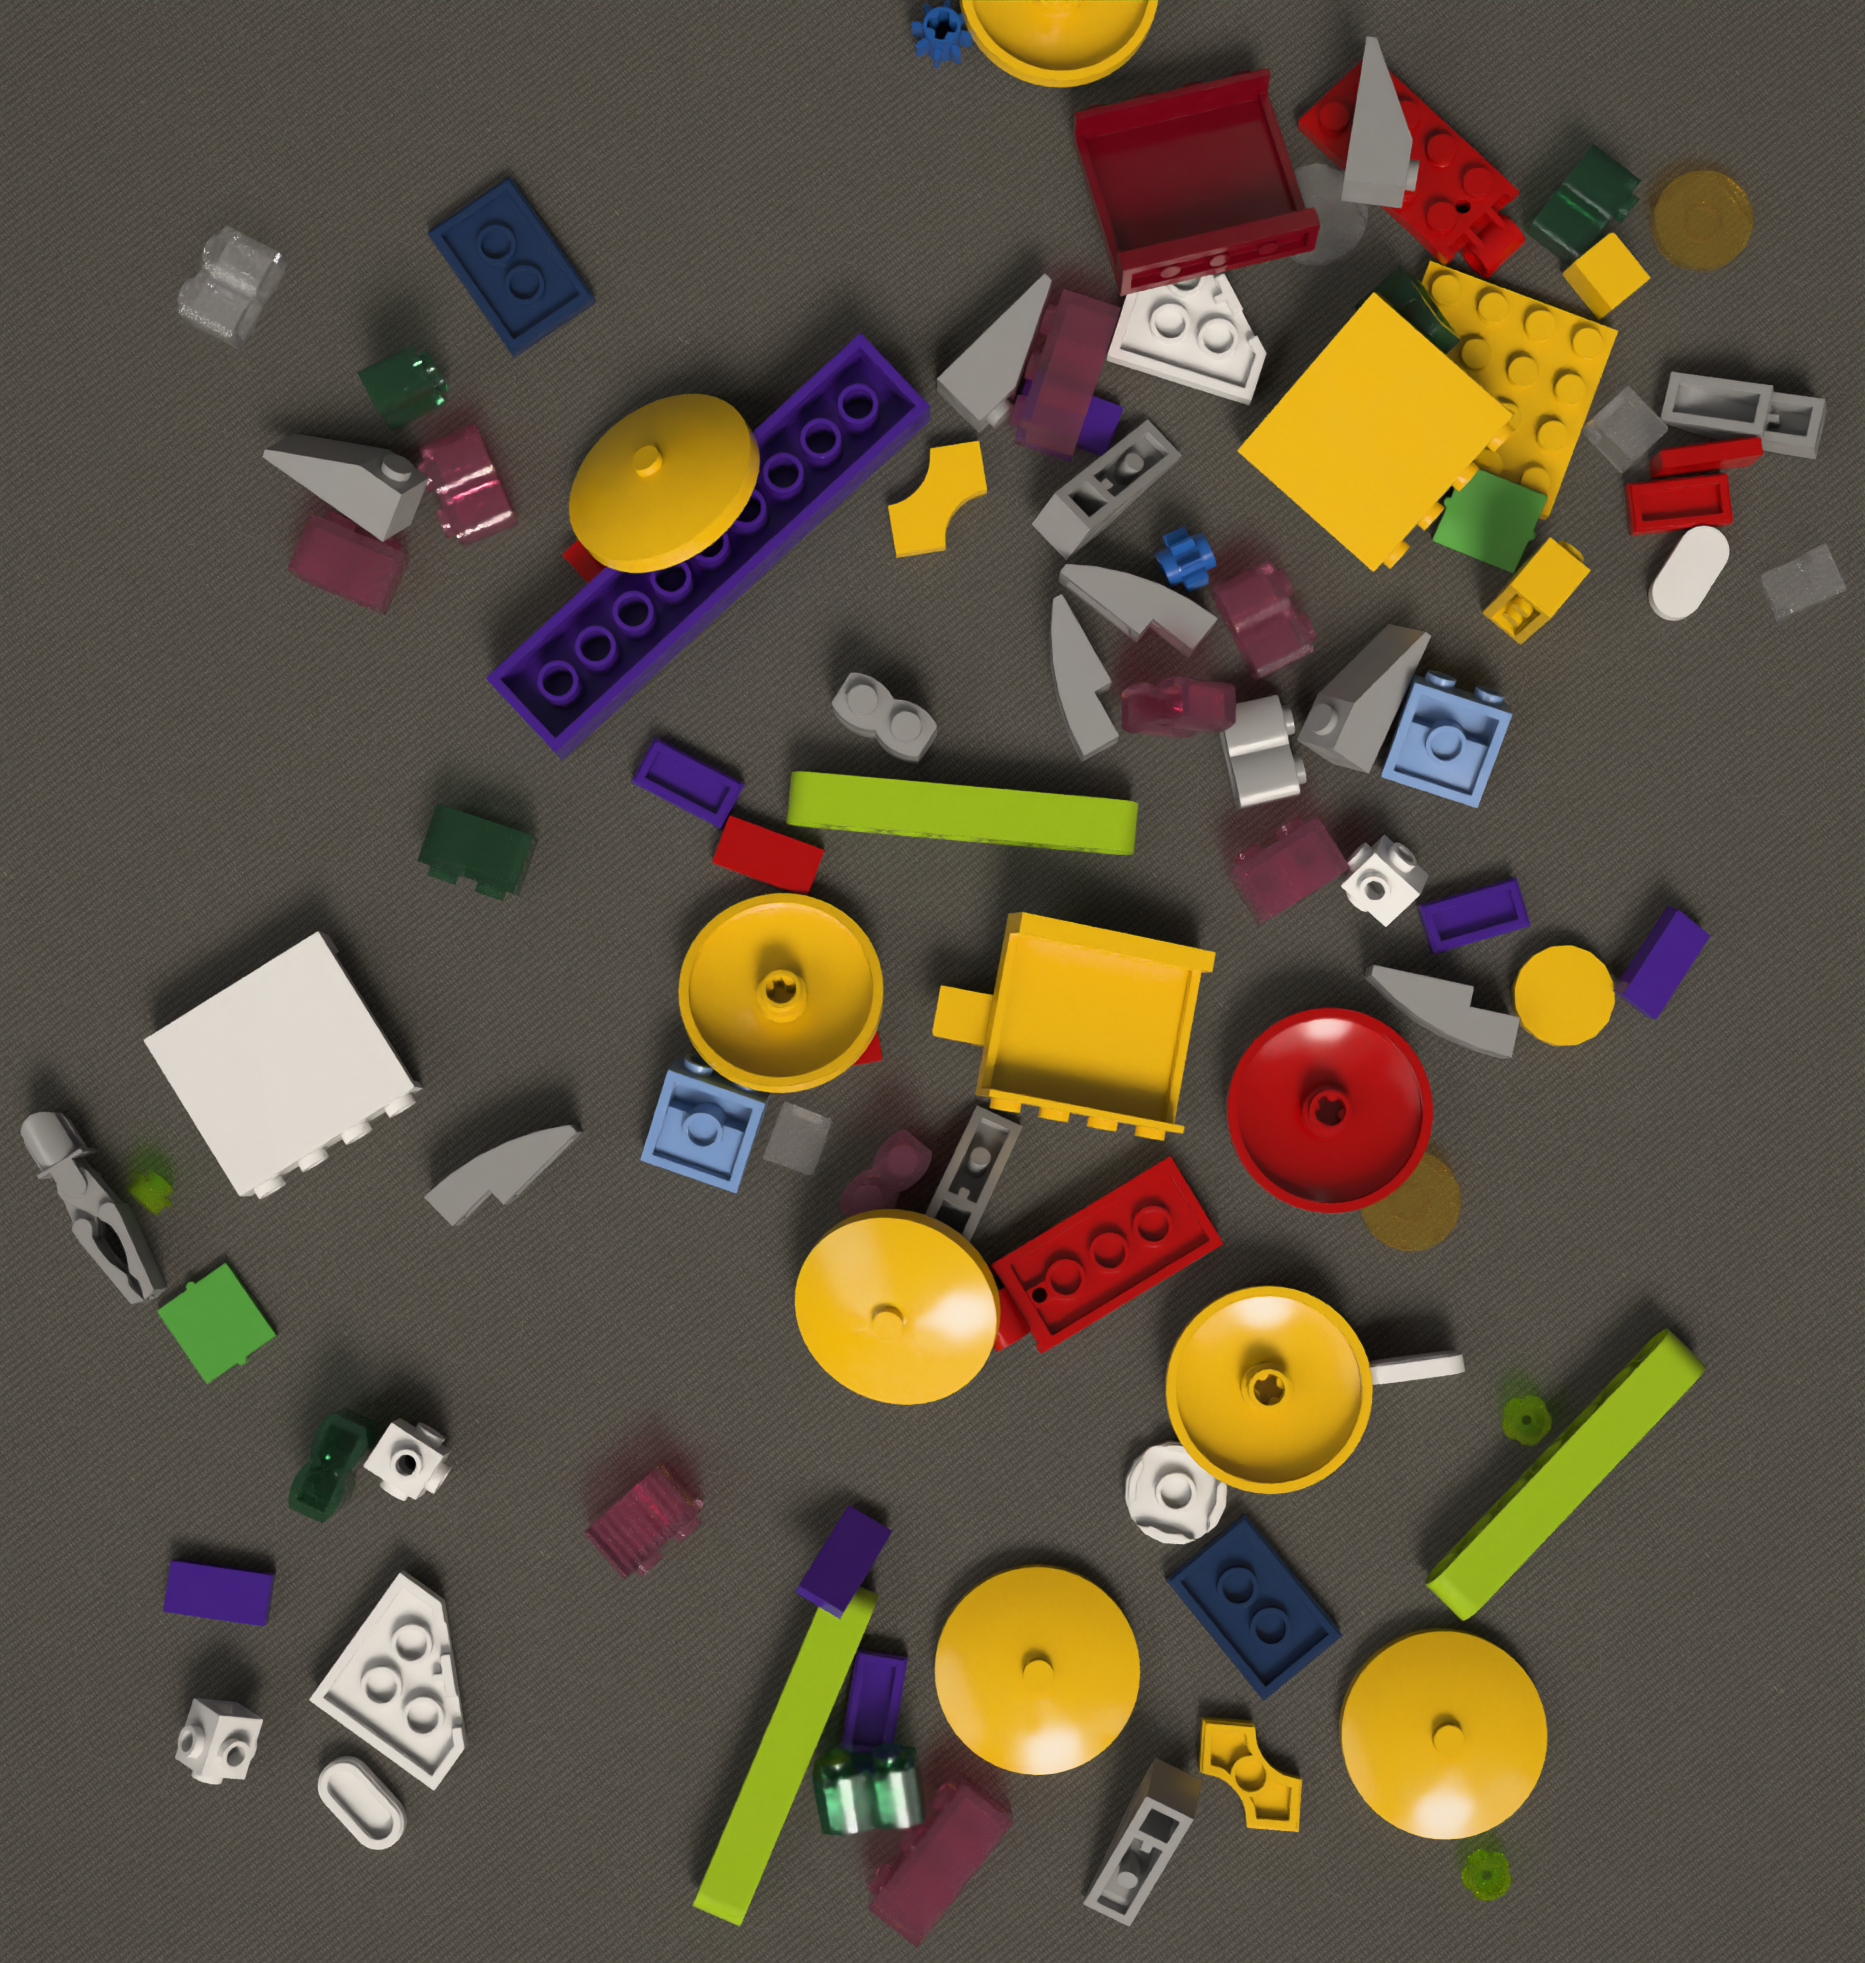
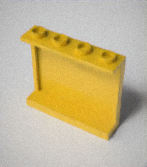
[1237,292,1515,572]
[975,912,1216,1141]

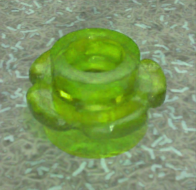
[126,1170,174,1217]
[1501,1395,1552,1446]
[1461,1849,1512,1901]

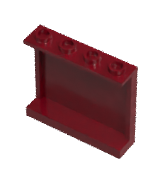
[1072,68,1320,296]

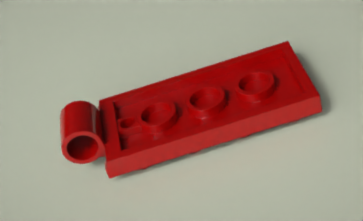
[1298,59,1525,278]
[988,1156,1224,1354]

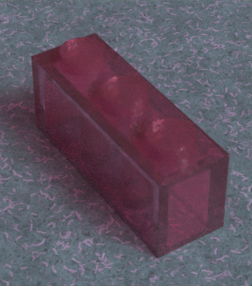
[1009,289,1121,462]
[867,1774,1013,1948]

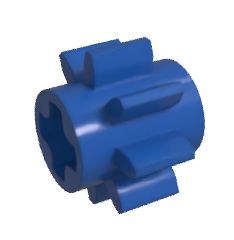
[911,0,973,69]
[1155,526,1217,593]

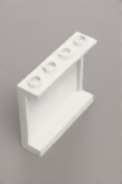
[144,931,423,1199]

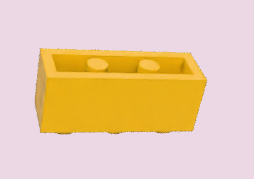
[1482,537,1591,645]

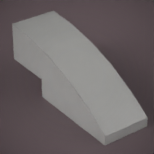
[1660,372,1827,459]
[1058,564,1218,658]
[1049,594,1119,762]
[1364,965,1520,1059]
[424,1125,583,1226]

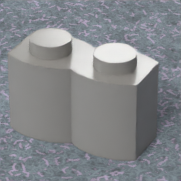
[832,673,937,764]
[1215,695,1306,810]

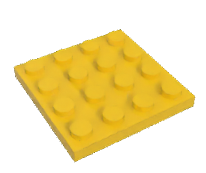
[1407,261,1618,520]

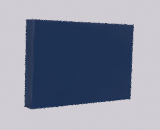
[427,177,596,358]
[1165,1513,1343,1701]

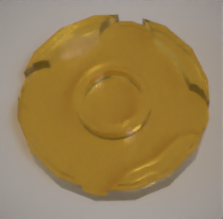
[1651,171,1753,272]
[1360,1153,1462,1252]

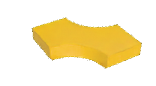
[888,441,987,558]
[1198,1717,1302,1832]

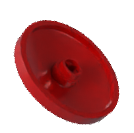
[1226,1008,1433,1213]

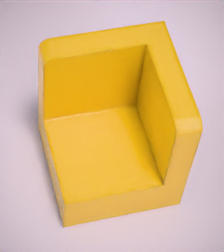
[1562,233,1651,320]
[932,985,993,1047]

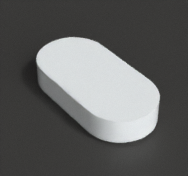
[1648,526,1729,621]
[1369,1350,1465,1385]
[318,1756,407,1850]

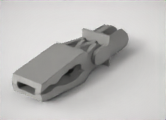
[20,1112,167,1304]

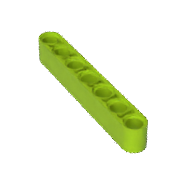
[786,771,1139,855]
[1424,1328,1706,1620]
[692,1586,879,1926]

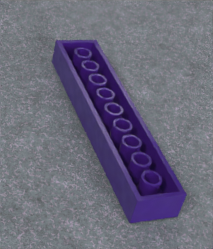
[486,333,930,761]

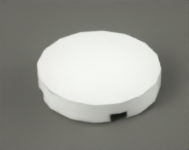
[1124,1440,1227,1544]

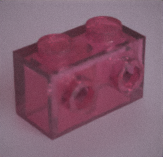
[1226,816,1350,926]

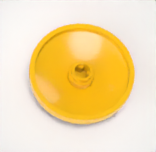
[959,0,1158,88]
[569,394,760,573]
[678,893,884,1093]
[795,1209,1000,1405]
[1165,1285,1373,1494]
[935,1564,1140,1775]
[1339,1628,1547,1840]

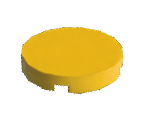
[1511,945,1615,1046]

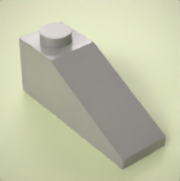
[1341,36,1420,208]
[937,273,1052,433]
[1032,419,1182,560]
[262,433,429,542]
[1297,624,1431,773]
[925,1105,1023,1242]
[1083,1758,1202,1927]

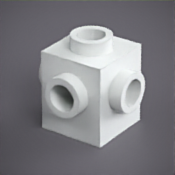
[1341,835,1429,927]
[363,1418,452,1501]
[175,1698,263,1784]

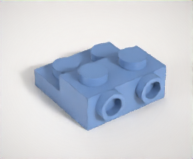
[1380,670,1513,808]
[640,1054,771,1193]

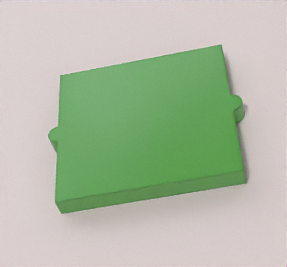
[1432,468,1548,573]
[157,1262,278,1384]

